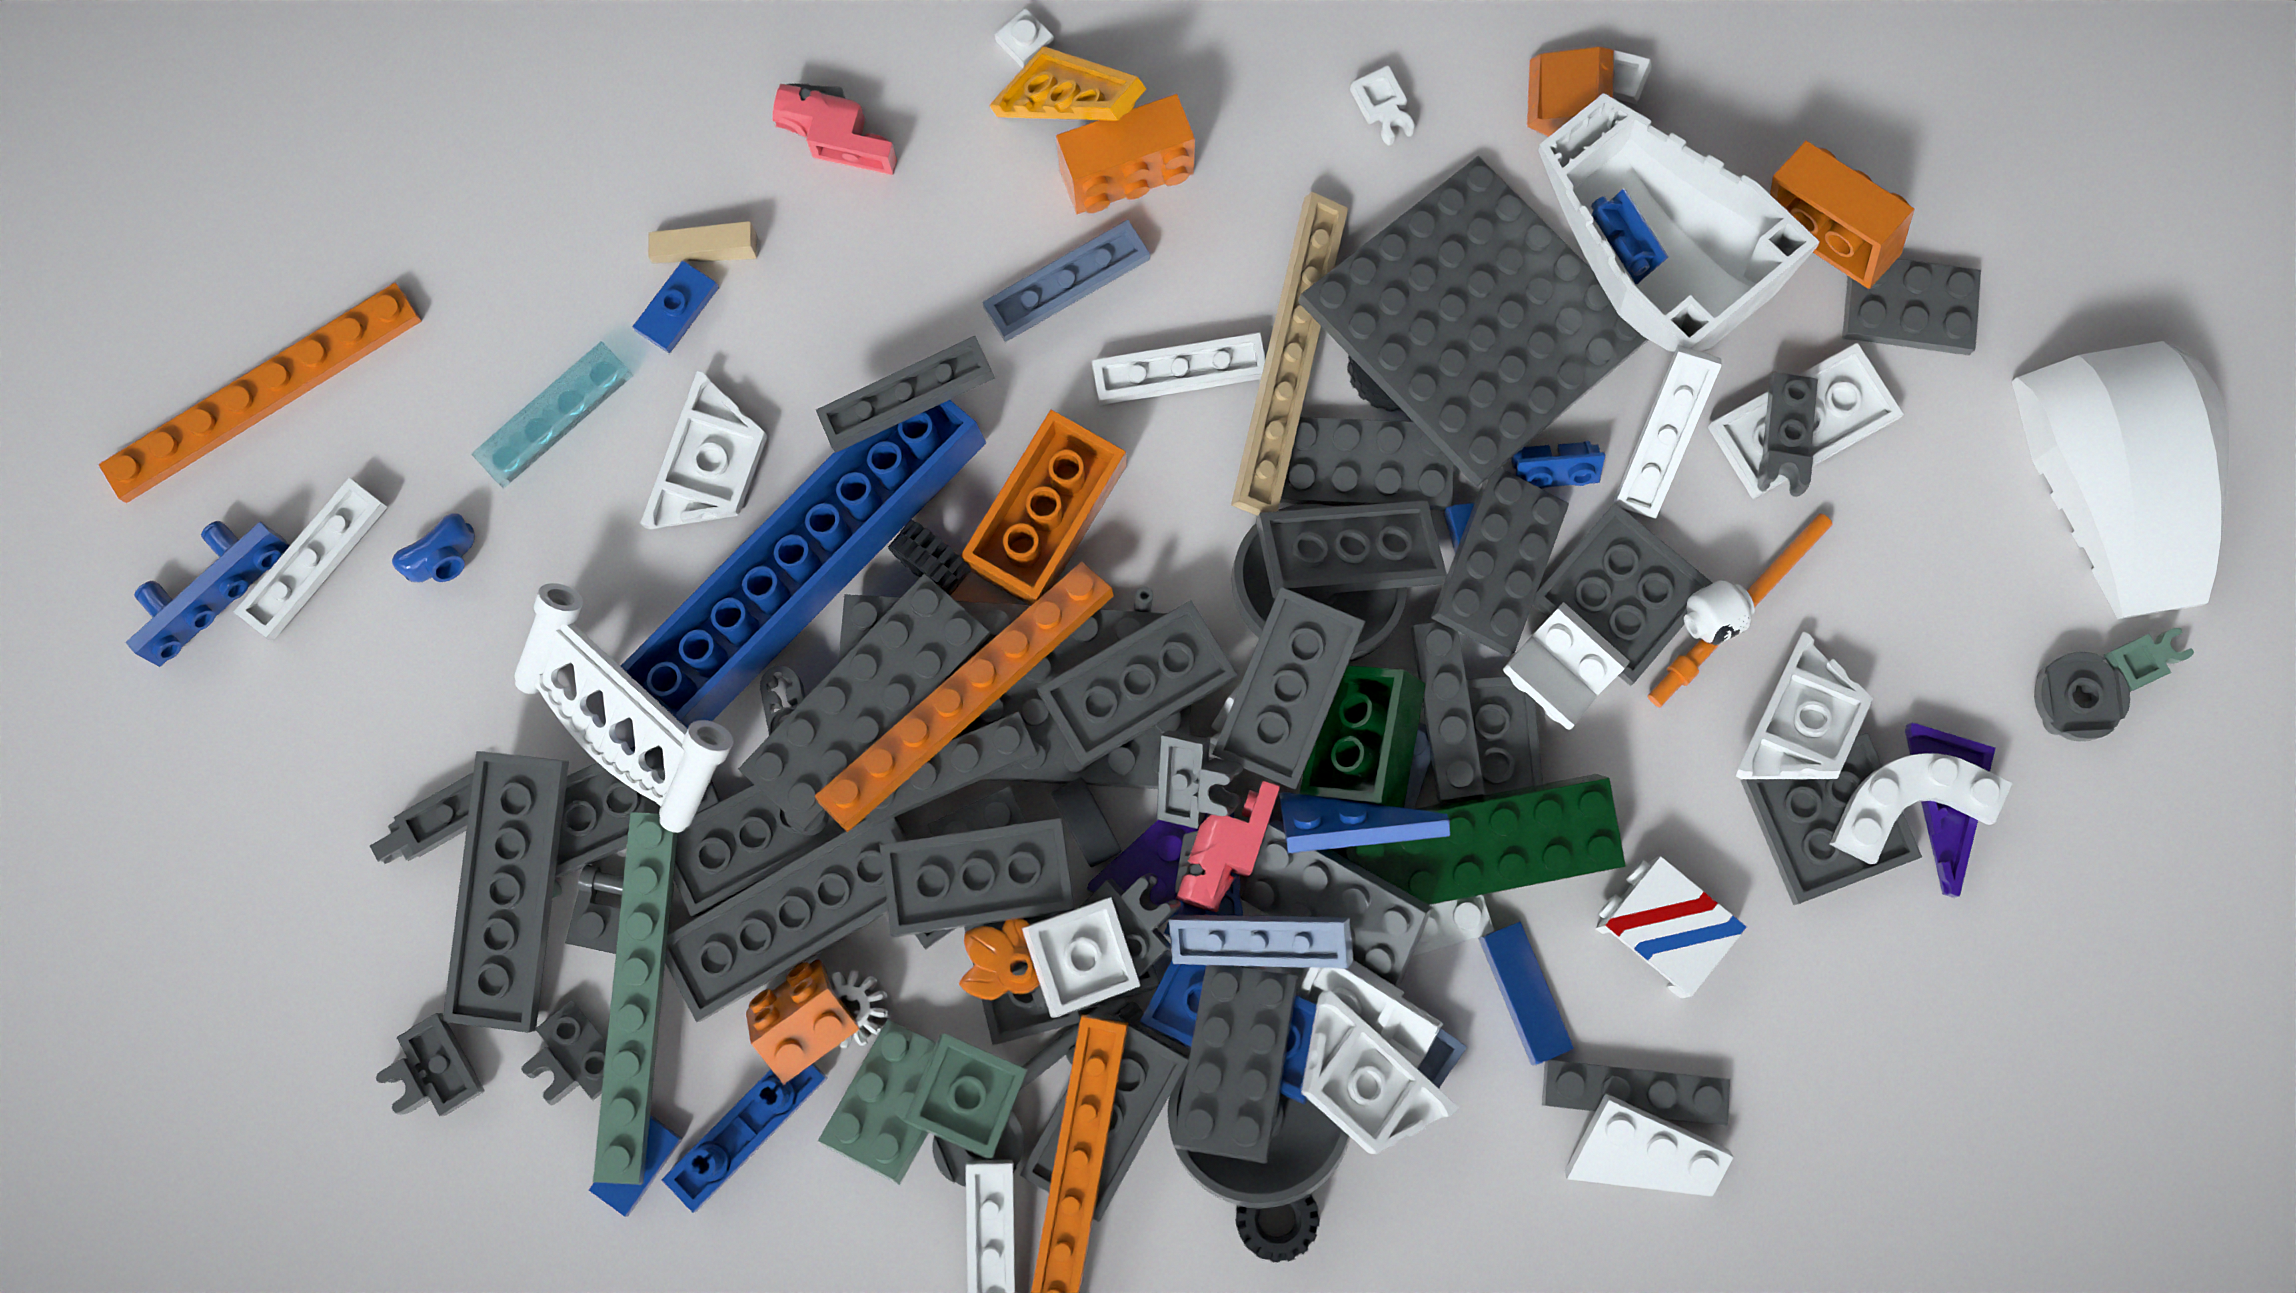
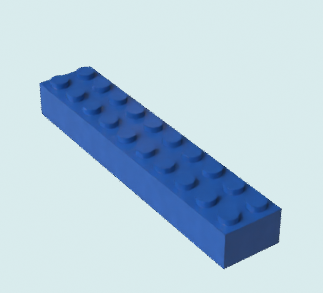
[620,400,986,729]

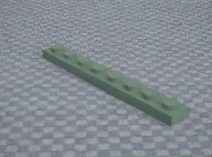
[593,812,678,1185]

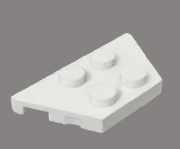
[640,371,767,529]
[1736,632,1873,779]
[1301,990,1459,1154]

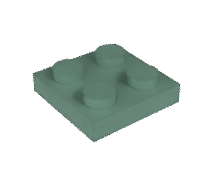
[903,1033,1027,1158]

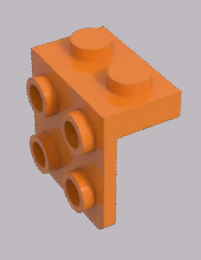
[746,959,860,1085]

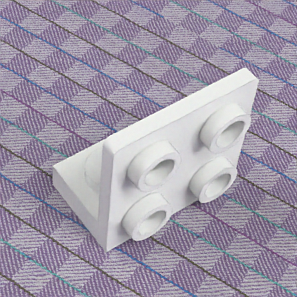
[1503,602,1630,730]

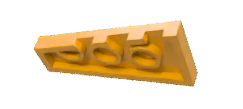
[989,46,1146,120]

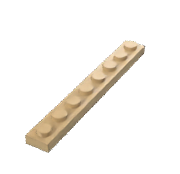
[1231,192,1348,516]

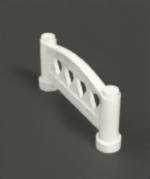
[514,583,733,832]

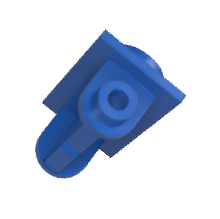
[1591,189,1669,284]
[1511,441,1605,489]

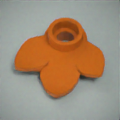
[959,918,1040,1000]

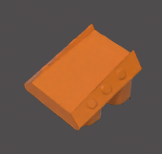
[1527,47,1615,137]

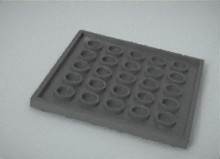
[1298,156,1649,487]

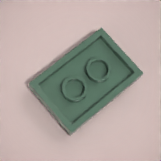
[818,1019,936,1185]

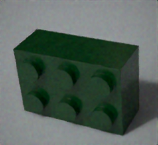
[1300,666,1426,808]

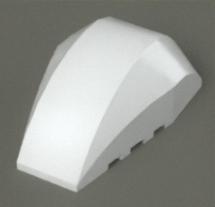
[1538,93,1820,352]
[2012,341,2229,620]

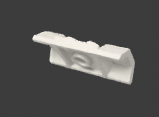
[1262,960,1443,1069]

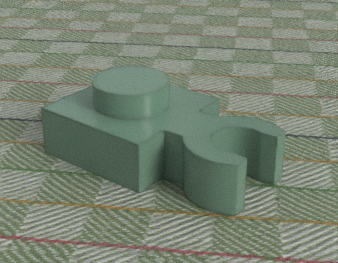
[2104,628,2194,692]

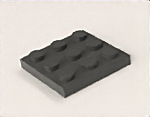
[1533,503,1713,686]
[1740,733,1922,905]

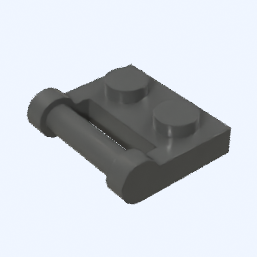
[565,865,674,954]

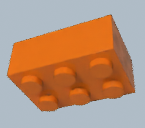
[1056,94,1195,215]
[1770,140,1915,289]

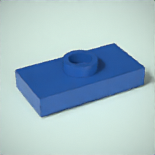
[632,260,719,354]
[589,1115,683,1217]

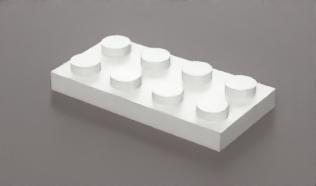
[1708,343,1904,499]

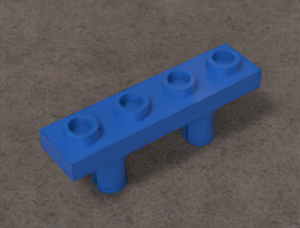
[125,521,290,667]
[661,1063,828,1213]

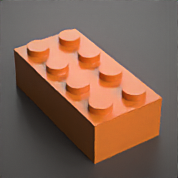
[960,409,1127,605]

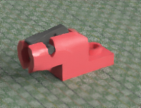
[773,83,897,175]
[1175,781,1280,912]

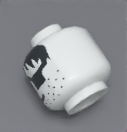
[1684,580,1755,645]

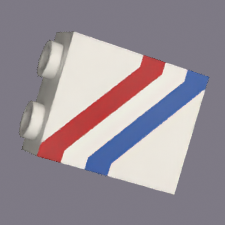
[1596,856,1747,999]

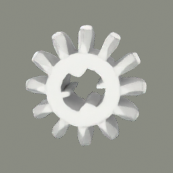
[831,970,889,1048]

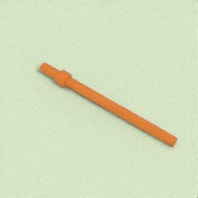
[1647,513,1833,708]

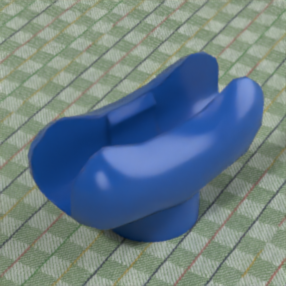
[392,513,475,583]

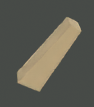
[649,221,757,263]

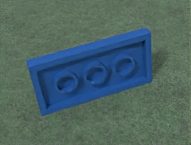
[1140,959,1317,1105]

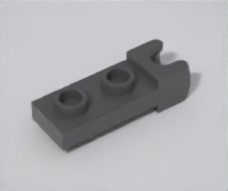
[1757,372,1818,497]

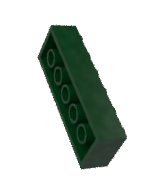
[1340,774,1626,905]

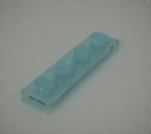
[471,341,633,489]

